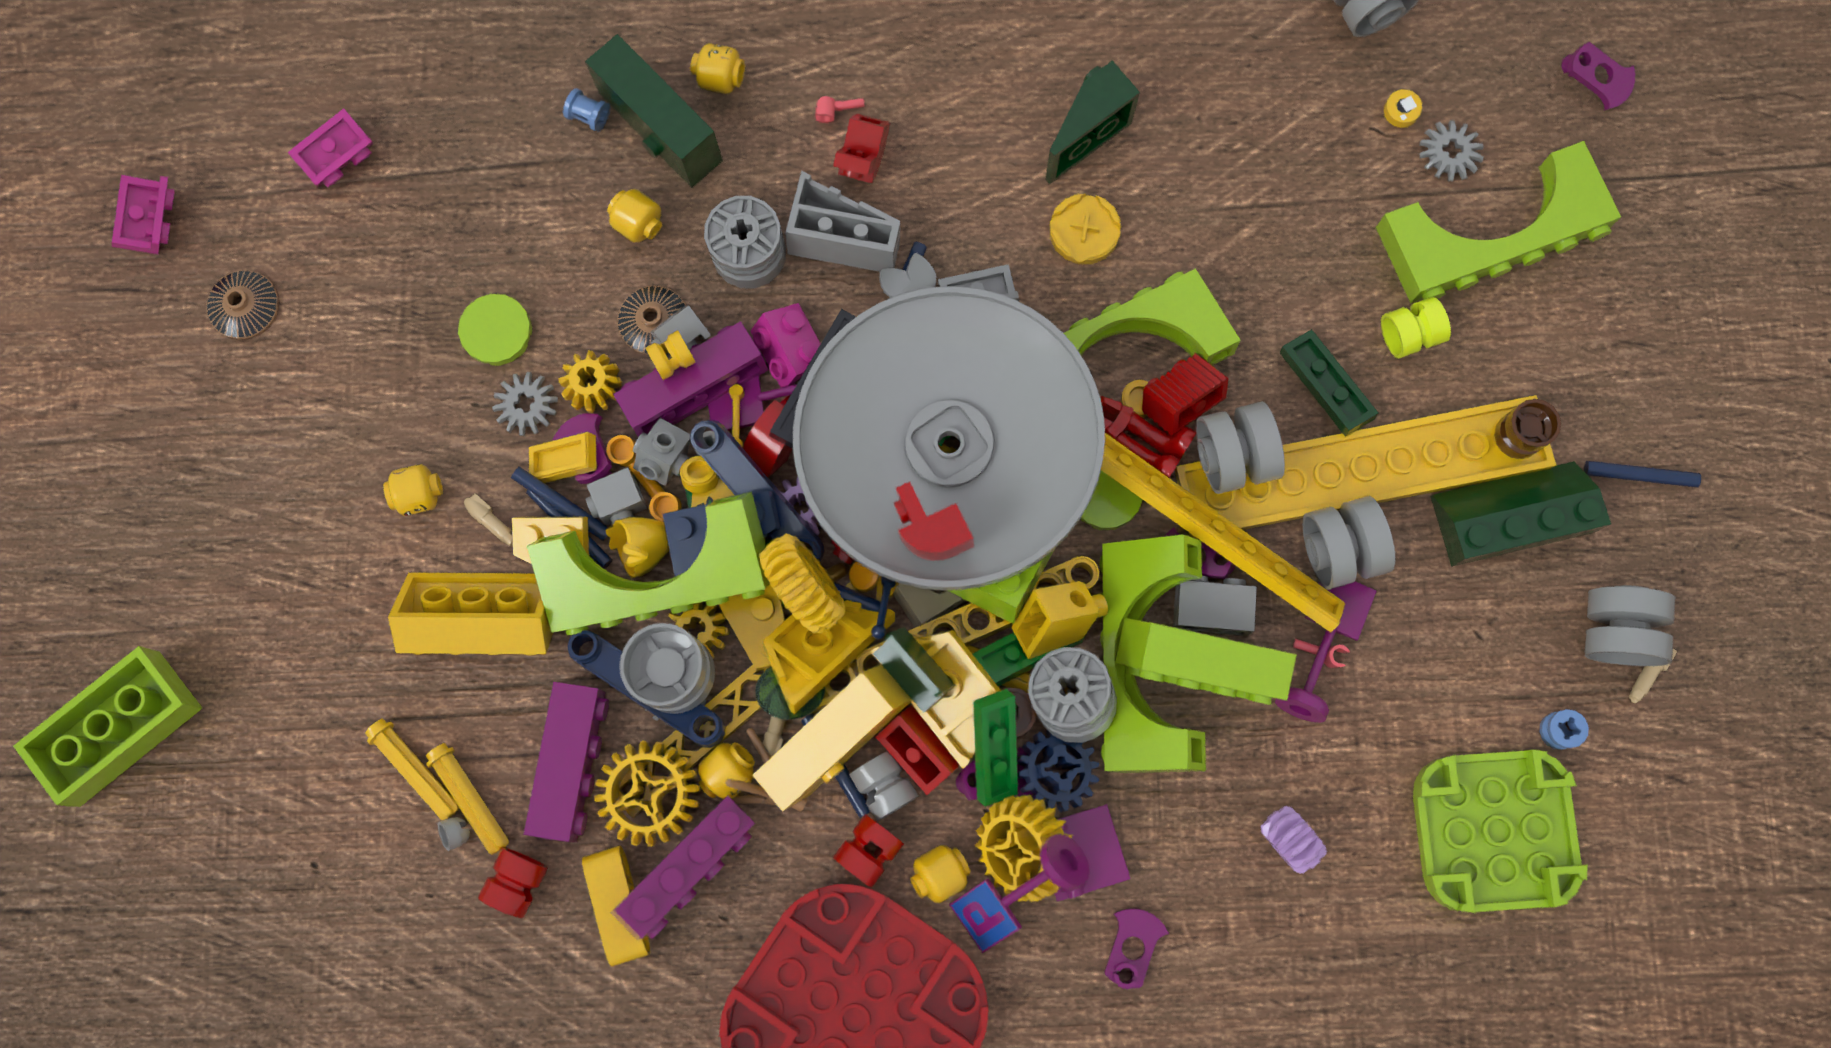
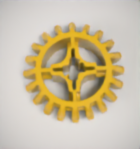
[760,533,846,634]
[594,741,700,846]
[974,795,1073,902]

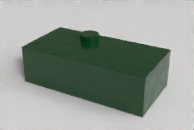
[585,34,723,188]

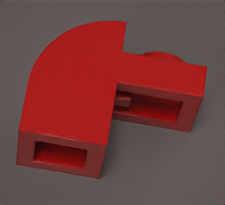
[833,114,891,183]
[742,395,792,478]
[893,481,975,561]

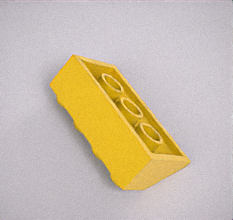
[388,573,553,656]

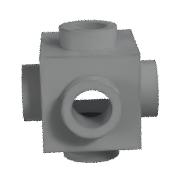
[633,418,691,486]

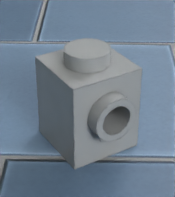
[585,468,648,525]

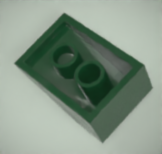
[1045,60,1140,184]

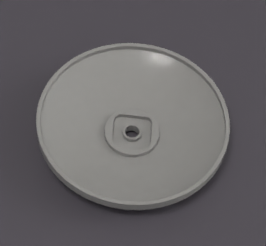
[793,286,1105,590]

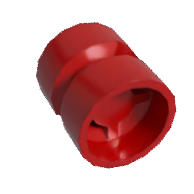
[832,814,904,888]
[477,847,548,919]

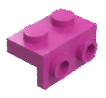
[287,108,373,188]
[112,175,175,254]
[751,303,821,388]

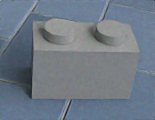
[1173,576,1257,636]

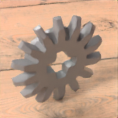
[1419,120,1484,181]
[492,372,558,436]

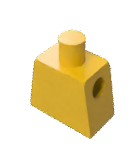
[1011,581,1108,659]

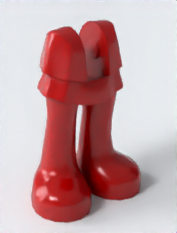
[1100,396,1196,478]

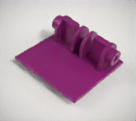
[1055,804,1131,902]

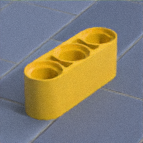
[582,845,650,967]

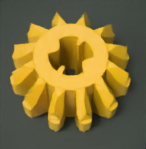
[559,350,623,413]
[668,602,729,658]

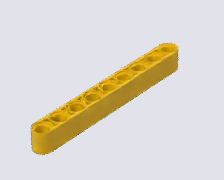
[798,556,1100,715]

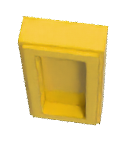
[529,432,597,483]

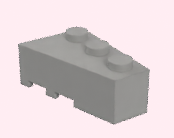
[785,171,901,272]

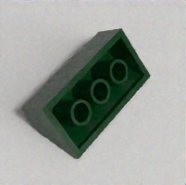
[1430,461,1611,567]

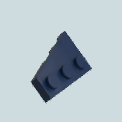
[663,491,780,576]

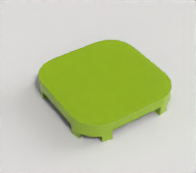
[1413,750,1588,913]

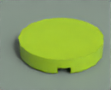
[458,294,533,366]
[1080,470,1143,530]

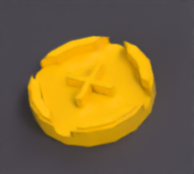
[1049,194,1121,264]

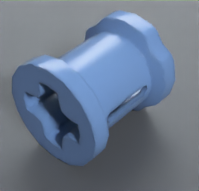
[563,88,610,132]

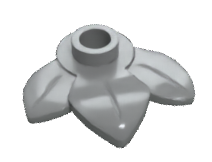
[879,253,936,299]

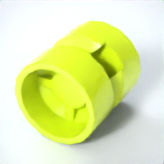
[1381,297,1451,359]

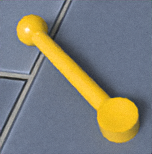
[729,384,744,447]

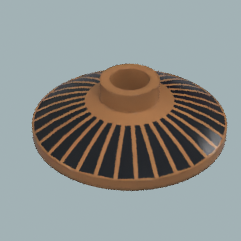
[206,270,279,340]
[617,286,686,355]

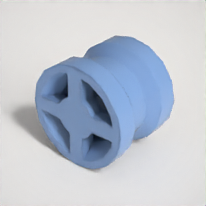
[1539,709,1589,750]

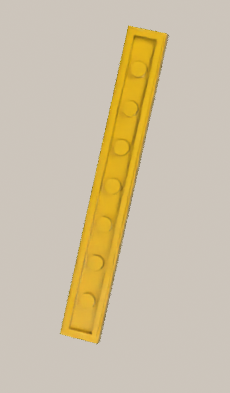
[1101,433,1345,633]

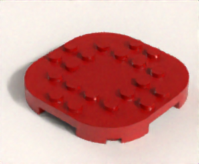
[719,884,988,1048]

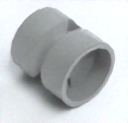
[849,751,919,822]

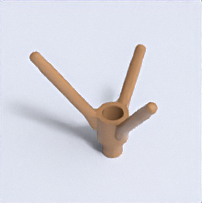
[725,728,807,812]

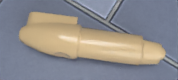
[464,494,513,547]
[1629,648,1677,703]
[762,694,789,762]

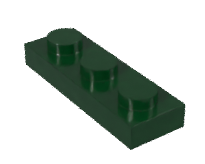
[1280,329,1379,437]

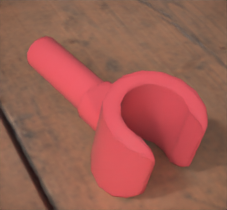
[815,96,864,123]
[1293,639,1350,668]

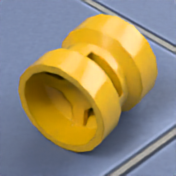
[645,330,696,380]

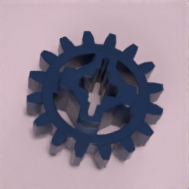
[1017,730,1100,813]

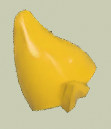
[606,517,670,578]

